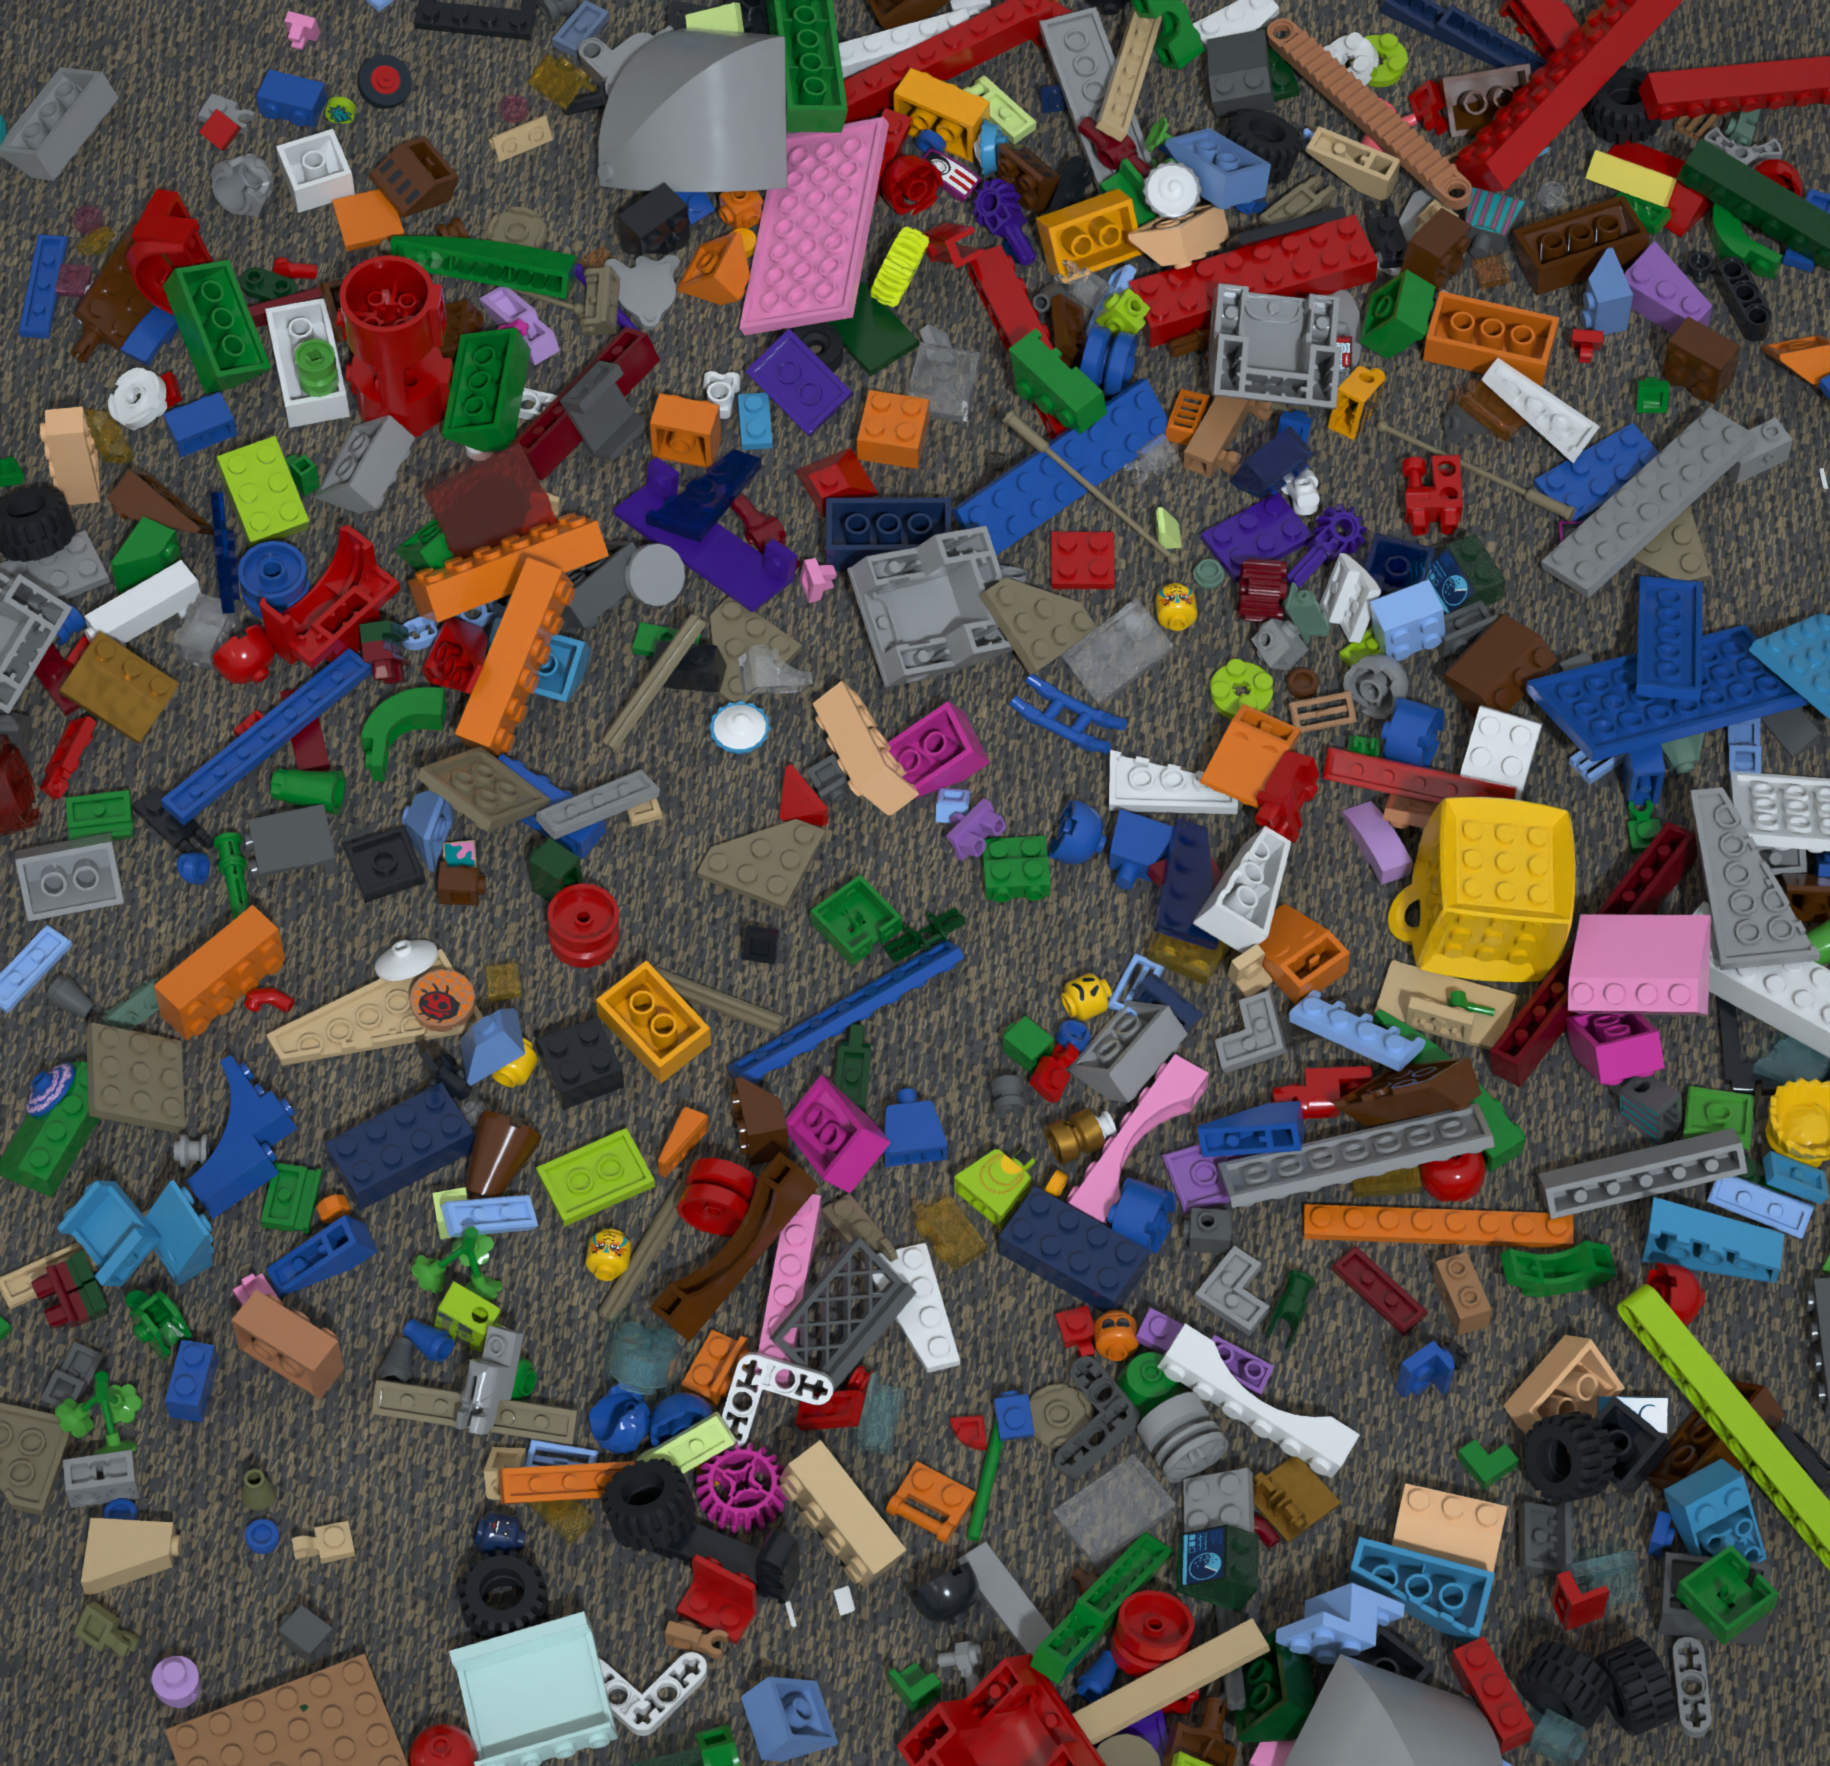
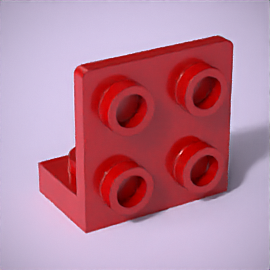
[676,1554,758,1645]

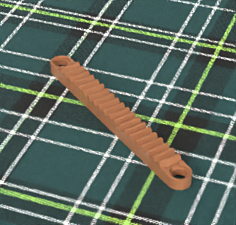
[1267,18,1472,210]

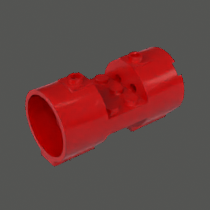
[337,255,454,437]

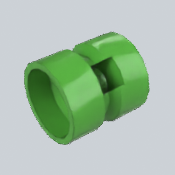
[294,339,339,397]

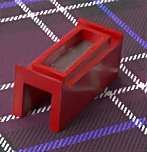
[923,223,984,269]

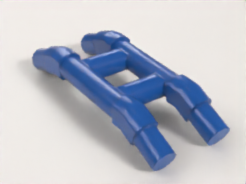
[1008,674,1127,754]

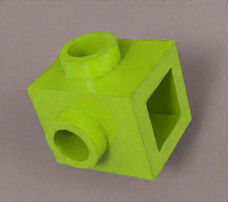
[1095,287,1150,339]

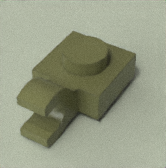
[74,1601,140,1657]

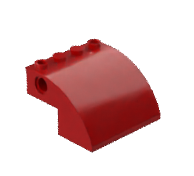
[897,1653,1106,1766]

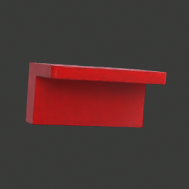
[1550,1570,1610,1632]

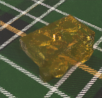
[528,54,596,110]
[914,1195,987,1271]

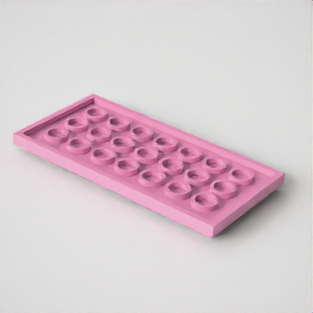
[739,117,889,335]

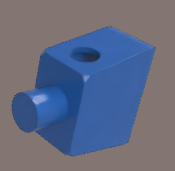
[1109,809,1178,890]
[884,1088,948,1168]

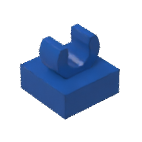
[1276,409,1313,450]

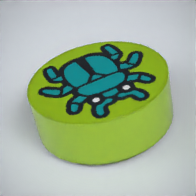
[325,97,356,124]

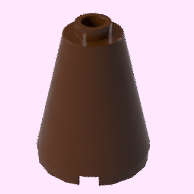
[465,1110,542,1200]

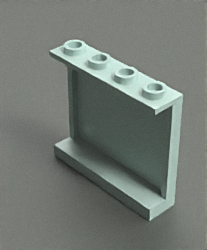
[449,1611,618,1766]

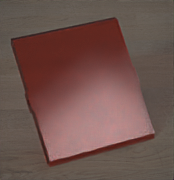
[424,442,558,559]

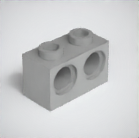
[63,1450,140,1508]

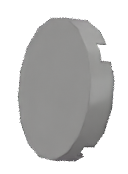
[625,543,685,606]

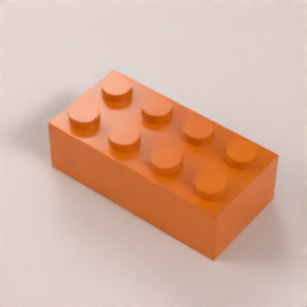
[1423,291,1560,387]
[153,905,285,1041]

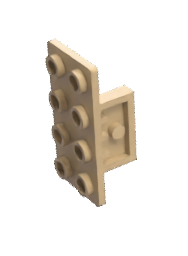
[1374,960,1517,1050]

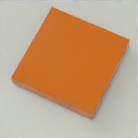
[332,189,405,252]

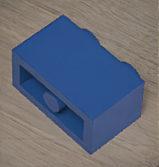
[256,69,327,127]
[163,392,237,458]
[1622,744,1665,806]
[165,1340,219,1422]

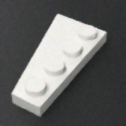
[1482,358,1600,463]
[1109,750,1238,814]
[861,1243,960,1373]

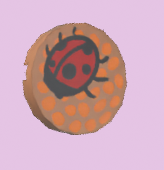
[409,969,476,1032]

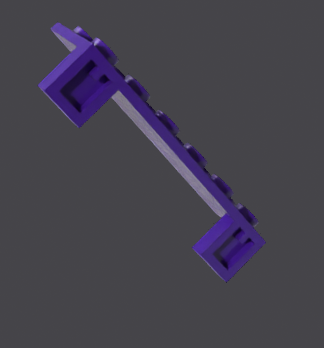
[614,457,797,612]

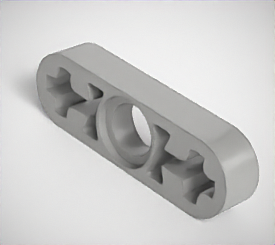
[1671,1637,1712,1738]

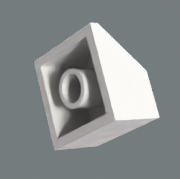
[276,129,355,213]

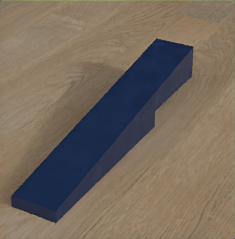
[1380,0,1548,75]

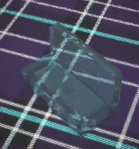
[857,1372,905,1455]
[1564,1549,1642,1608]

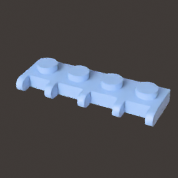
[1289,989,1425,1072]

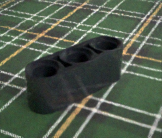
[1716,257,1772,342]

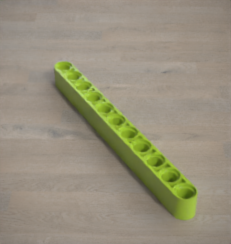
[1617,1284,1830,1572]

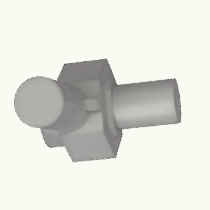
[938,1641,983,1696]

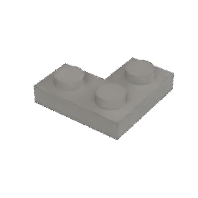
[1215,990,1287,1073]
[1194,1245,1270,1336]

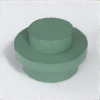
[1193,559,1224,589]

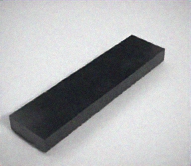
[1226,207,1347,252]

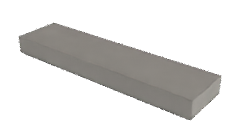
[536,769,660,840]
[957,1541,1053,1656]

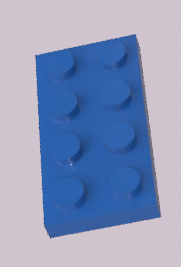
[1533,423,1659,522]

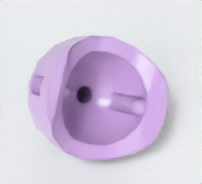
[152,1656,202,1709]

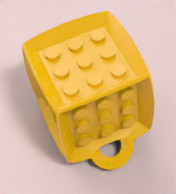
[1388,797,1576,982]

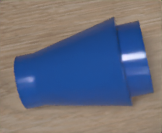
[403,1319,454,1362]
[1077,1650,1118,1703]

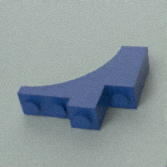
[186,1054,298,1219]

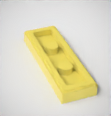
[1585,150,1677,207]

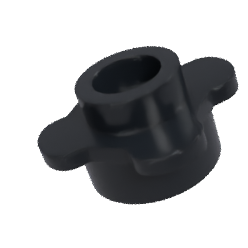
[1681,251,1717,283]
[1437,1342,1468,1371]

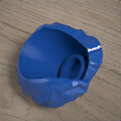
[588,1383,651,1454]

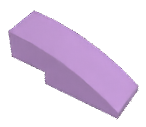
[479,287,560,366]
[1341,801,1413,885]

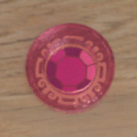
[499,95,529,123]
[73,205,104,234]

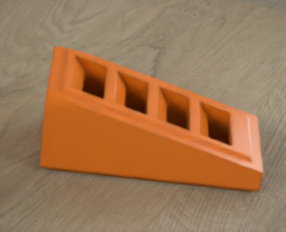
[1165,389,1211,446]
[658,1107,709,1178]

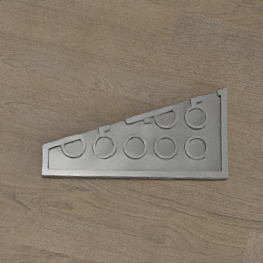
[1689,787,1820,970]

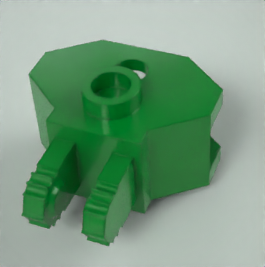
[125,1289,192,1362]

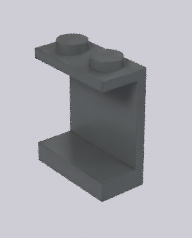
[560,361,651,461]
[244,804,338,889]

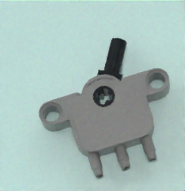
[561,25,674,116]

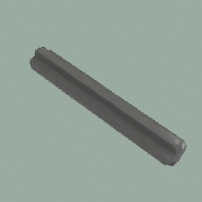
[1215,1594,1246,1711]

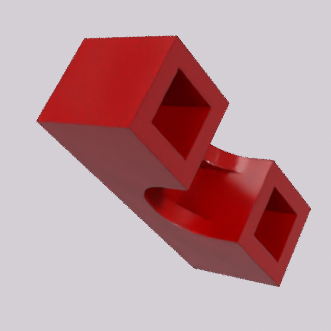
[1450,1636,1534,1754]

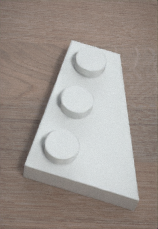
[1193,0,1279,51]

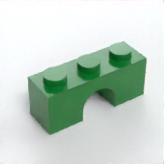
[1131,0,1205,70]

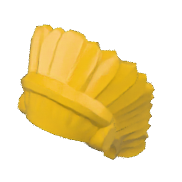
[1765,1077,1830,1168]

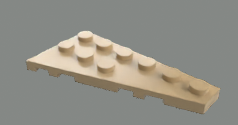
[266,949,483,1066]

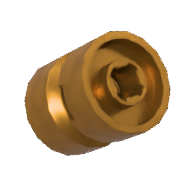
[1044,1108,1105,1166]

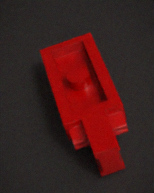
[40,716,97,800]

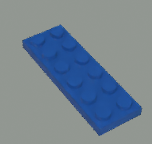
[1635,576,1703,702]

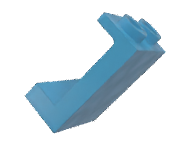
[57,1181,162,1286]

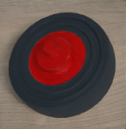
[358,55,412,109]

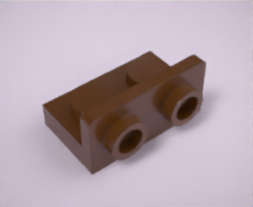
[1051,293,1087,368]
[438,299,484,359]

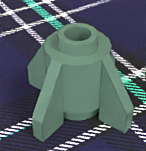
[1661,732,1705,775]

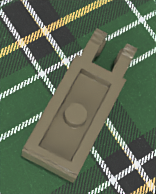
[1258,174,1338,227]
[821,1193,898,1269]

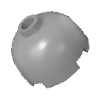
[1343,654,1409,719]

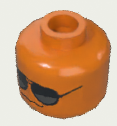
[1094,1310,1139,1361]

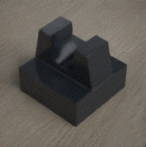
[743,925,779,965]

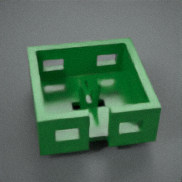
[810,874,902,966]
[1676,1545,1779,1645]

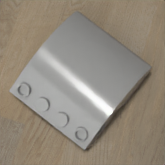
[1208,283,1341,409]
[847,526,1014,688]
[0,573,72,715]

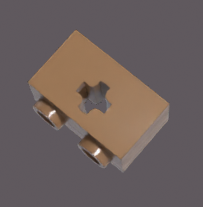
[1433,1252,1492,1336]

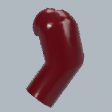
[1254,1514,1281,1549]

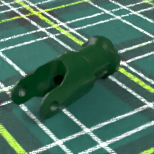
[1265,1270,1316,1349]

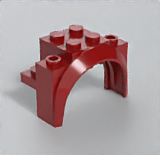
[259,525,401,669]

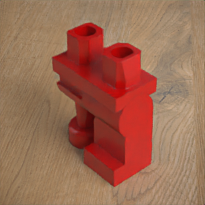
[1401,455,1463,536]
[1255,750,1319,843]

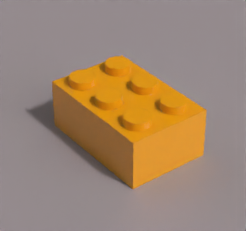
[894,68,990,163]
[1036,189,1144,284]
[596,960,711,1084]

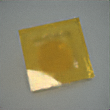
[75,226,116,256]
[485,963,522,1002]

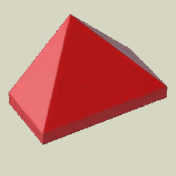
[779,764,829,826]

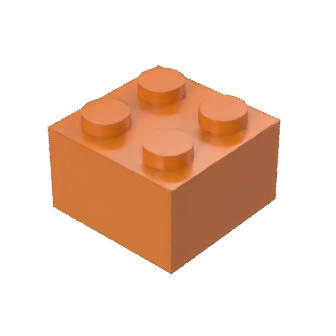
[857,390,930,469]
[650,393,722,469]

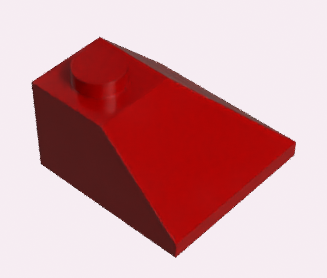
[795,447,878,518]

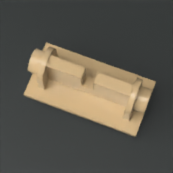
[488,115,553,162]

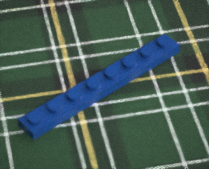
[161,648,372,825]
[727,940,964,1084]

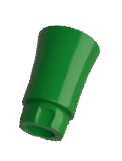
[270,769,346,815]

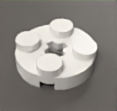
[1324,32,1379,86]
[108,368,167,430]

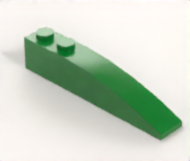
[390,236,577,299]
[1373,1009,1525,1173]

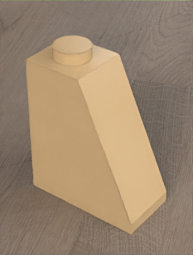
[81,1518,182,1595]

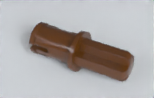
[1168,327,1210,358]

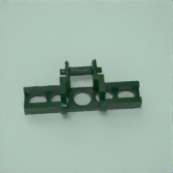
[884,907,966,963]

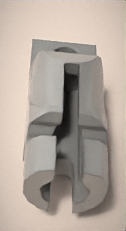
[455,1325,524,1435]

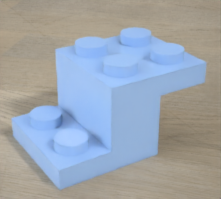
[1276,1583,1404,1664]

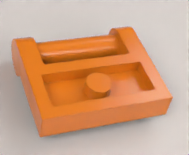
[885,1461,976,1544]

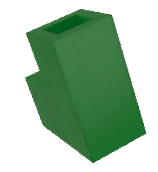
[285,453,320,497]
[1457,1439,1519,1490]

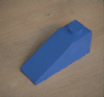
[1197,1101,1305,1157]
[266,1215,378,1297]

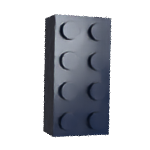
[826,497,952,571]
[324,1082,475,1211]
[999,1186,1150,1313]

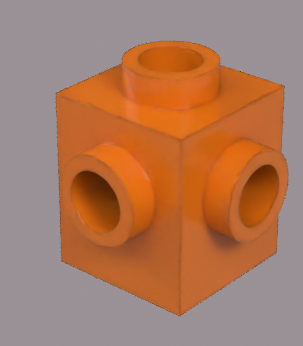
[718,190,763,230]

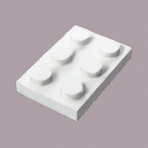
[1460,705,1543,800]

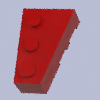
[1498,0,1580,61]

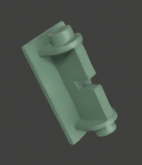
[1722,109,1761,146]
[1284,583,1331,644]
[101,978,160,1031]

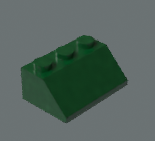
[1234,1627,1315,1743]

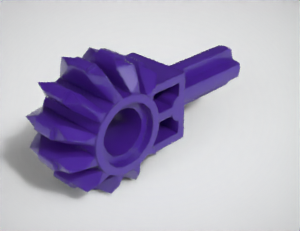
[971,179,1036,266]
[1286,503,1367,588]

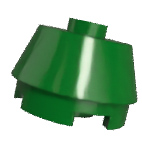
[1117,1352,1185,1418]

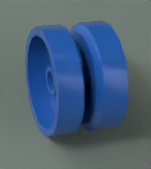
[1080,325,1138,398]
[238,541,311,619]

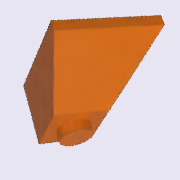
[676,231,750,305]
[1761,334,1830,388]

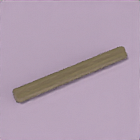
[602,614,706,750]
[632,961,784,1033]
[599,1182,687,1323]

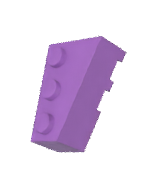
[1624,241,1712,334]

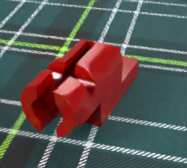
[1272,1066,1372,1120]

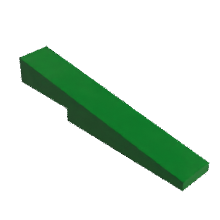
[1030,1532,1174,1685]

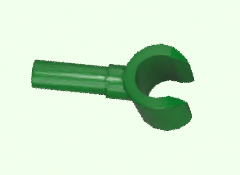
[1448,991,1495,1016]

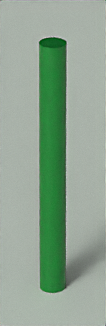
[966,1418,1004,1542]

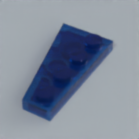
[645,449,761,543]
[210,492,240,614]
[1153,818,1219,950]

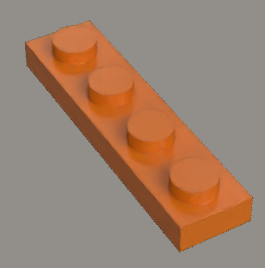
[498,1461,635,1504]

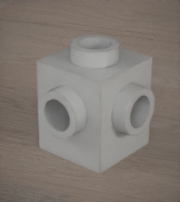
[1251,618,1308,670]

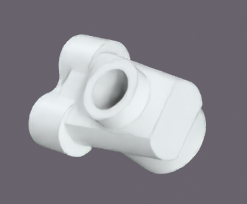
[703,371,741,419]
[1279,470,1320,515]

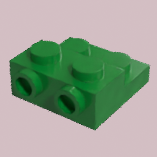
[982,836,1051,903]

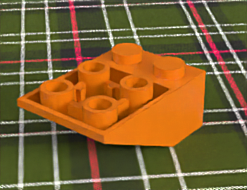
[1200,704,1301,809]
[1259,903,1350,1005]

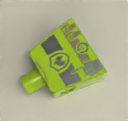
[434,1281,508,1353]

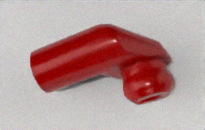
[273,257,317,279]
[244,987,295,1014]

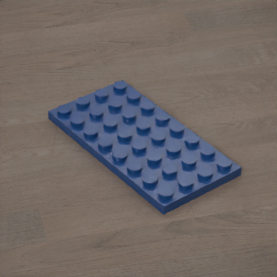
[1526,625,1811,762]

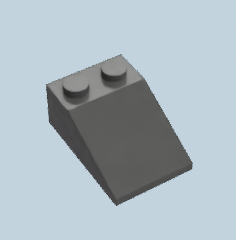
[1207,29,1276,118]

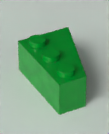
[1009,328,1107,434]

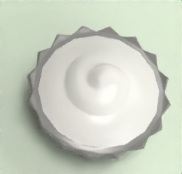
[1142,161,1202,220]

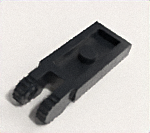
[1048,155,1094,214]
[1364,199,1408,269]
[133,787,214,854]

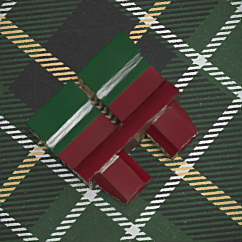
[359,620,411,684]
[31,1250,110,1329]

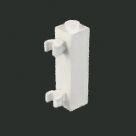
[84,560,202,648]

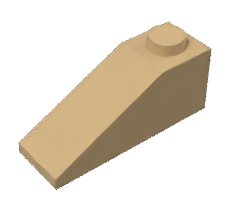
[1306,126,1401,201]

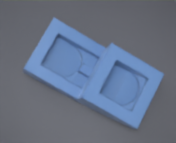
[1727,718,1762,777]

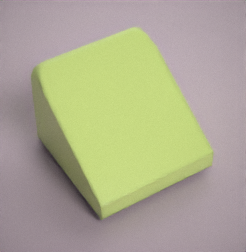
[1155,507,1182,549]

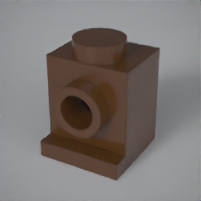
[437,861,486,906]

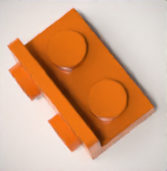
[681,1330,751,1406]

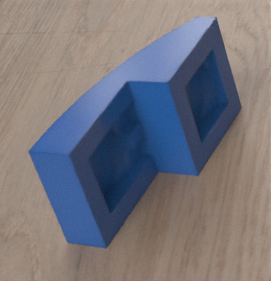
[120,306,179,366]

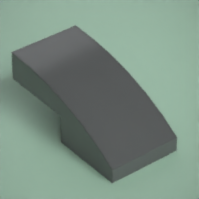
[40,1341,107,1407]

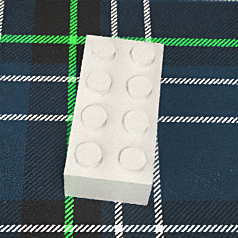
[265,298,350,428]

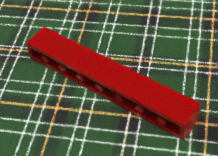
[844,0,1054,124]
[1638,56,1830,121]
[967,245,1070,440]

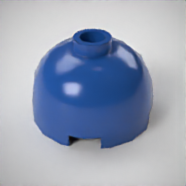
[1048,799,1107,865]
[649,1393,714,1448]

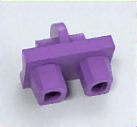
[946,798,1006,861]

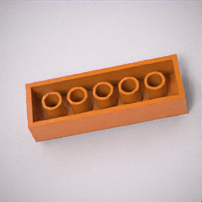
[407,513,609,622]
[455,557,575,758]

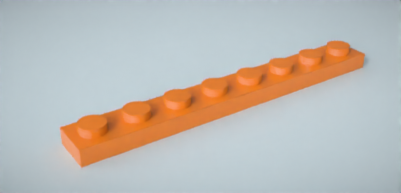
[1304,1204,1574,1249]

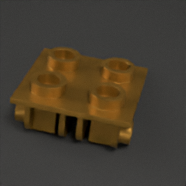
[1253,1456,1341,1543]

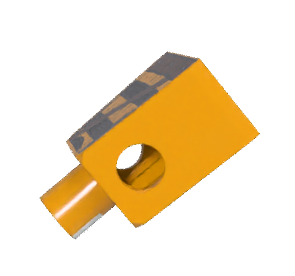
[1327,366,1386,440]

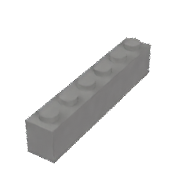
[1538,1128,1748,1219]

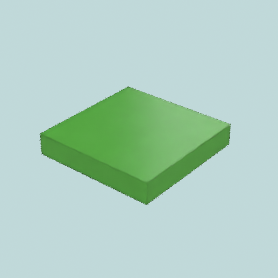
[1683,1086,1754,1149]

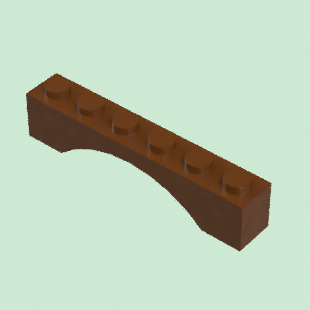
[649,1152,819,1342]

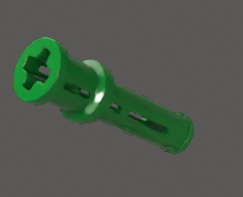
[213,832,250,920]

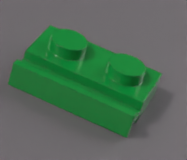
[66,790,135,841]
[260,1163,323,1234]

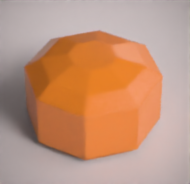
[316,1194,351,1224]

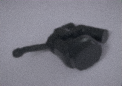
[417,1039,473,1101]

